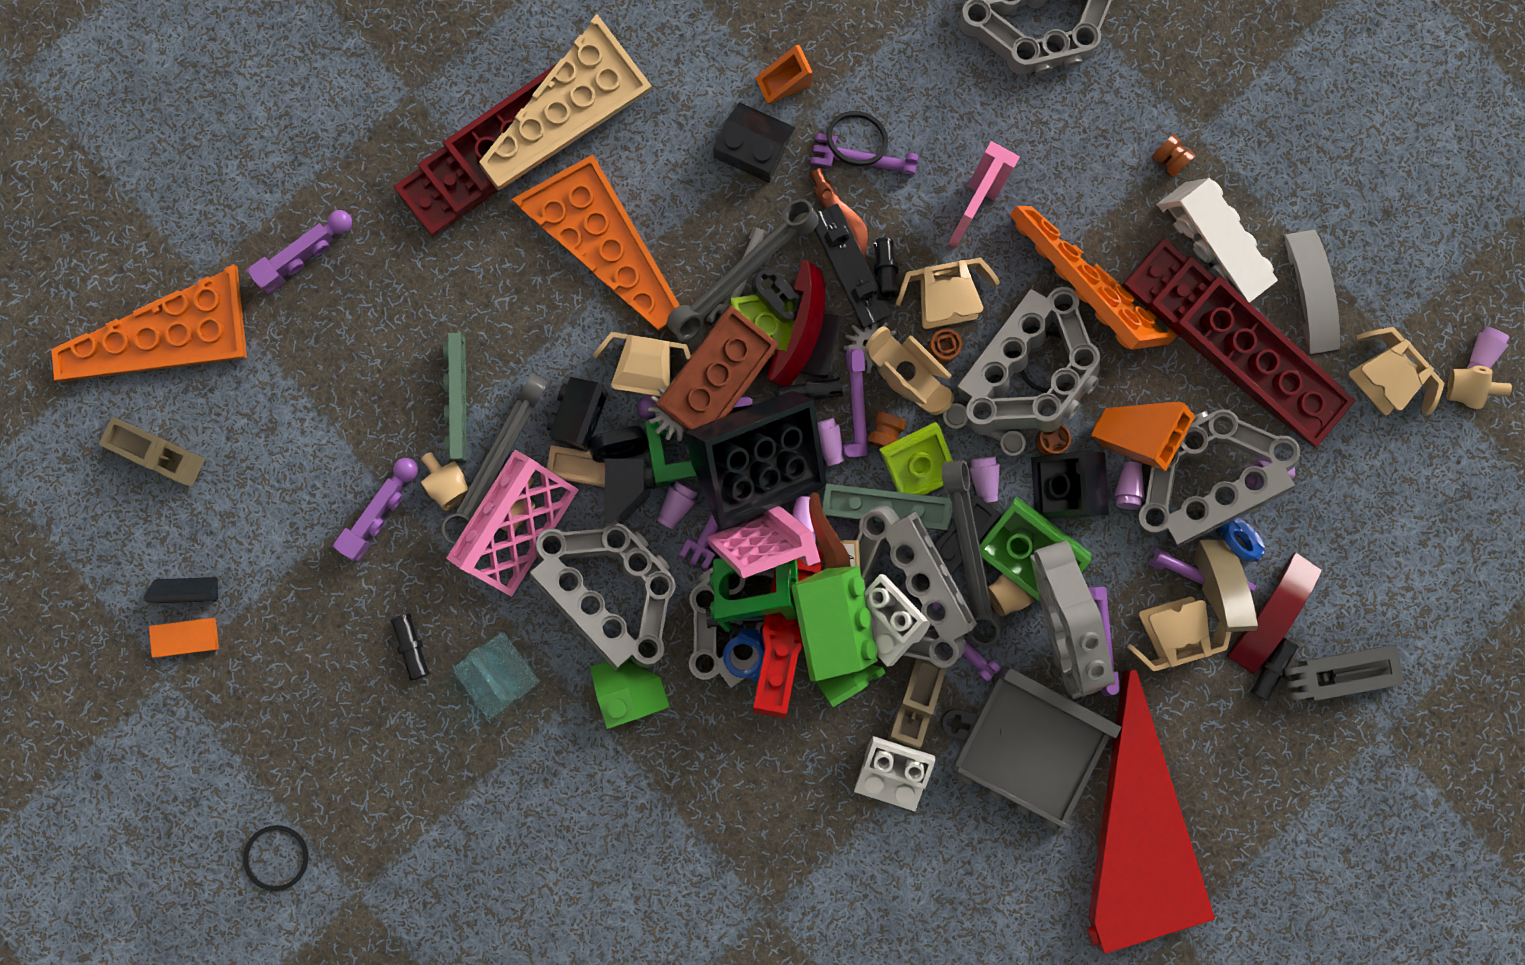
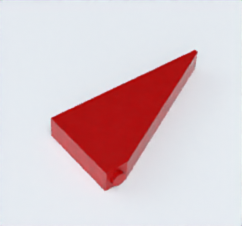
[1086,669,1215,954]

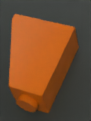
[1091,401,1195,472]

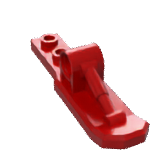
[753,546,824,719]

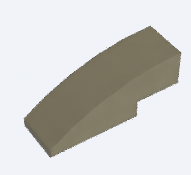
[98,416,206,487]
[1193,539,1258,632]
[887,658,947,750]

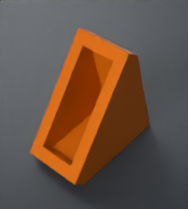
[755,45,812,105]

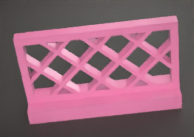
[948,141,1020,249]
[446,450,579,597]
[706,506,821,578]

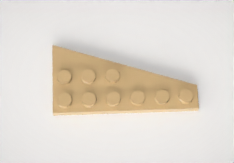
[479,14,652,191]

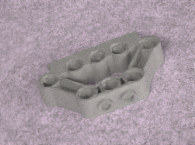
[959,0,1114,75]
[957,287,1100,435]
[1139,409,1300,548]
[857,505,977,668]
[529,523,676,671]
[1030,540,1115,700]
[689,564,825,688]

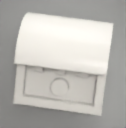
[864,574,930,667]
[854,736,935,811]

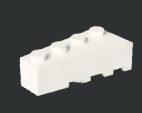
[1157,178,1278,303]

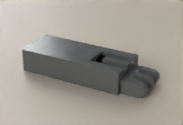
[1284,645,1405,701]

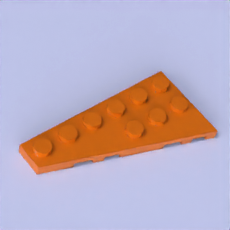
[511,154,680,331]
[1009,206,1178,350]
[51,264,247,382]

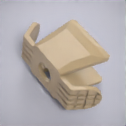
[895,257,1000,329]
[865,327,954,415]
[1348,327,1445,416]
[592,332,691,397]
[1126,596,1231,671]

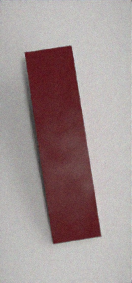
[394,64,556,238]
[1122,238,1356,448]

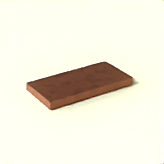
[655,305,779,431]

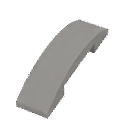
[1284,229,1340,355]

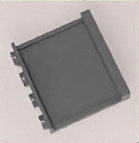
[951,666,1122,832]

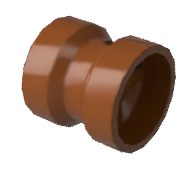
[1151,134,1196,178]
[928,328,962,364]
[867,412,907,448]
[1035,424,1071,456]

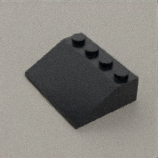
[685,390,827,530]

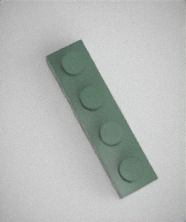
[443,333,467,462]
[822,483,952,531]

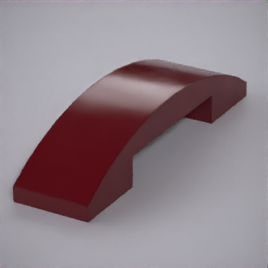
[767,260,825,387]
[1227,552,1321,674]

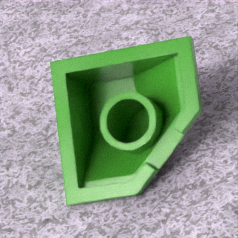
[590,660,670,729]
[815,665,886,707]

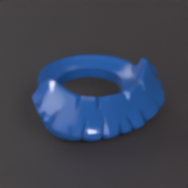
[1218,518,1265,562]
[723,628,765,682]

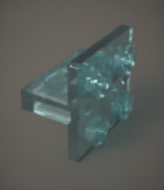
[452,632,540,720]

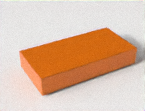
[149,618,219,658]

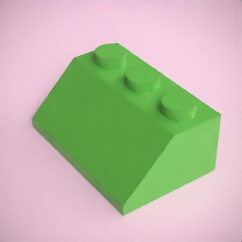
[979,496,1091,601]
[791,566,878,681]

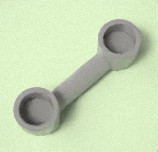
[943,402,1026,456]

